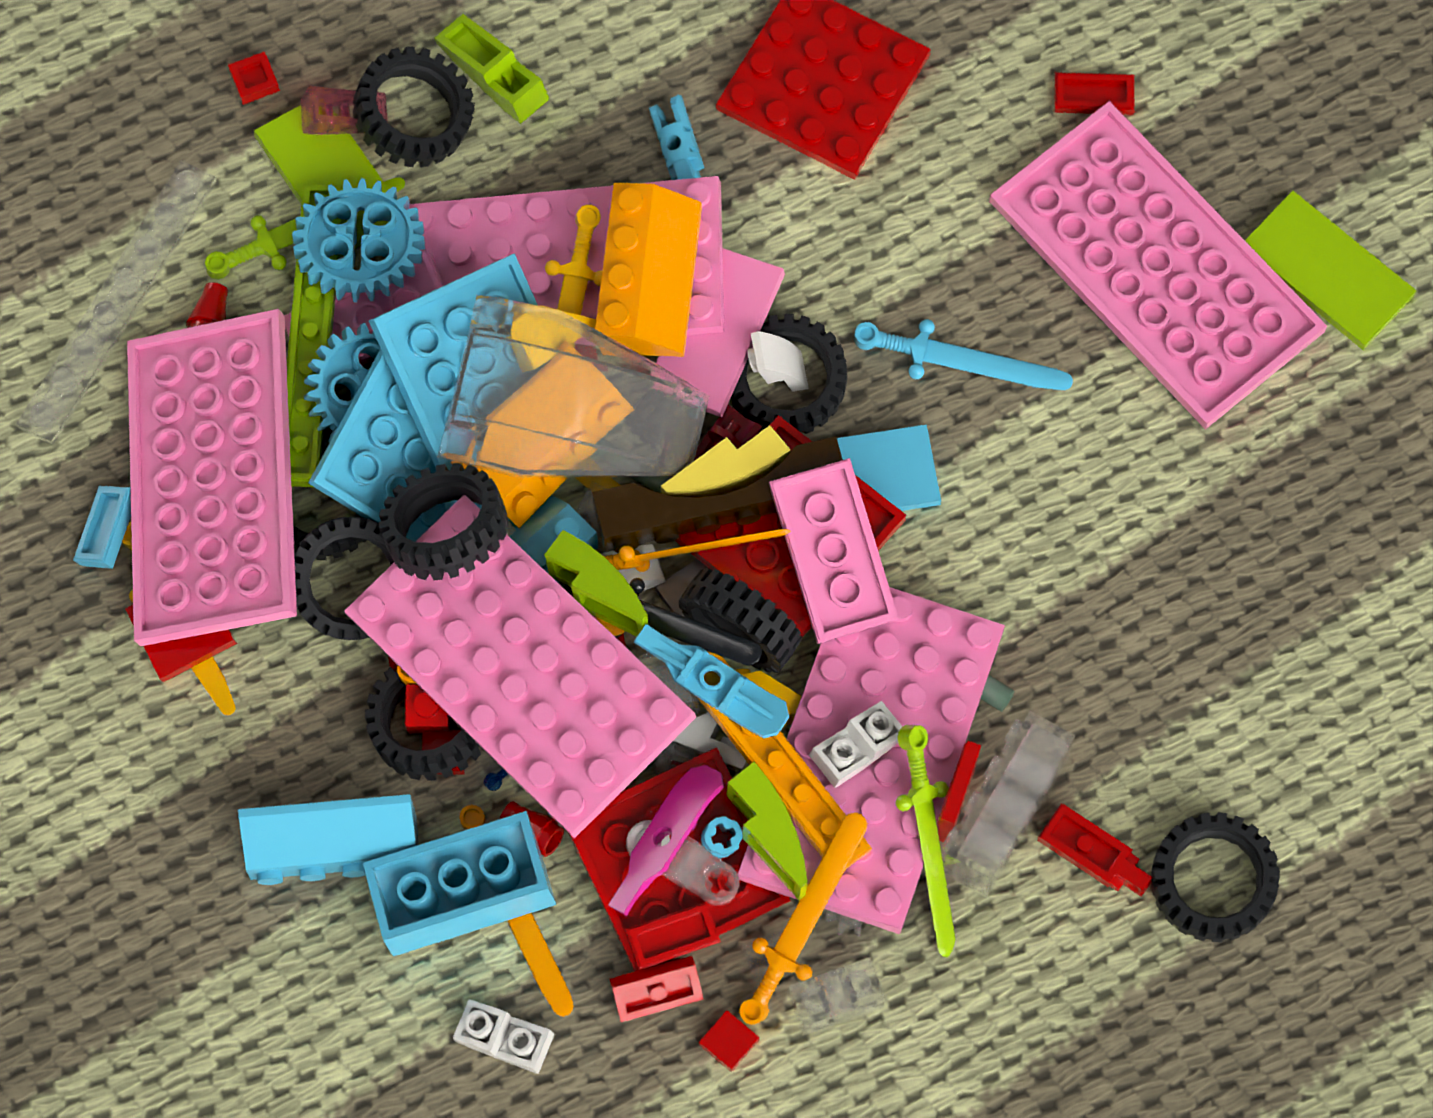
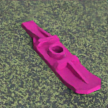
[608,765,724,915]

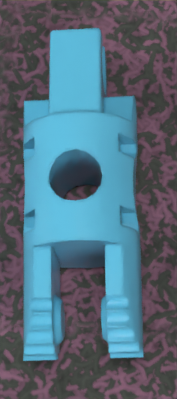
[649,95,704,180]

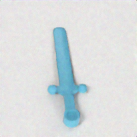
[854,319,1073,390]

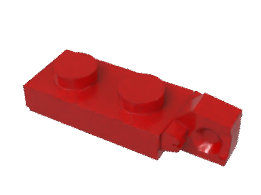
[1037,803,1153,897]

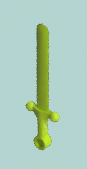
[205,177,405,280]
[895,725,955,957]

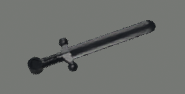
[564,578,762,665]

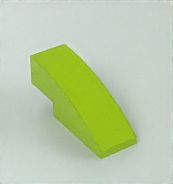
[434,14,550,124]
[545,530,649,637]
[727,762,808,900]

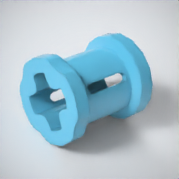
[701,816,743,858]

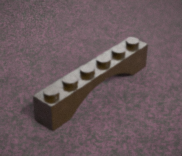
[592,436,843,553]

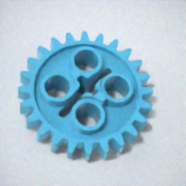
[292,178,425,303]
[304,323,381,442]

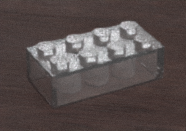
[942,711,1075,899]

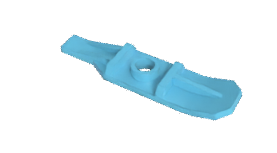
[634,624,789,739]

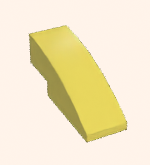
[661,425,791,498]

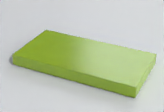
[254,94,389,258]
[1245,191,1417,350]

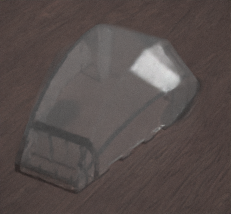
[437,295,710,478]

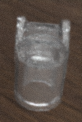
[662,836,739,906]

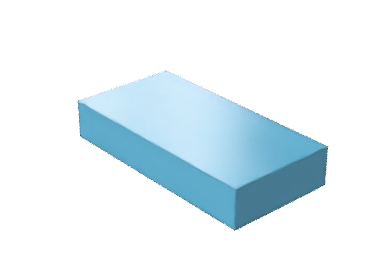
[73,486,131,569]

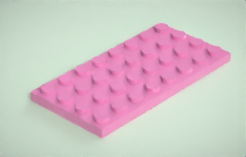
[989,101,1327,430]
[409,176,724,345]
[127,309,297,646]
[344,495,697,838]
[737,587,1005,934]

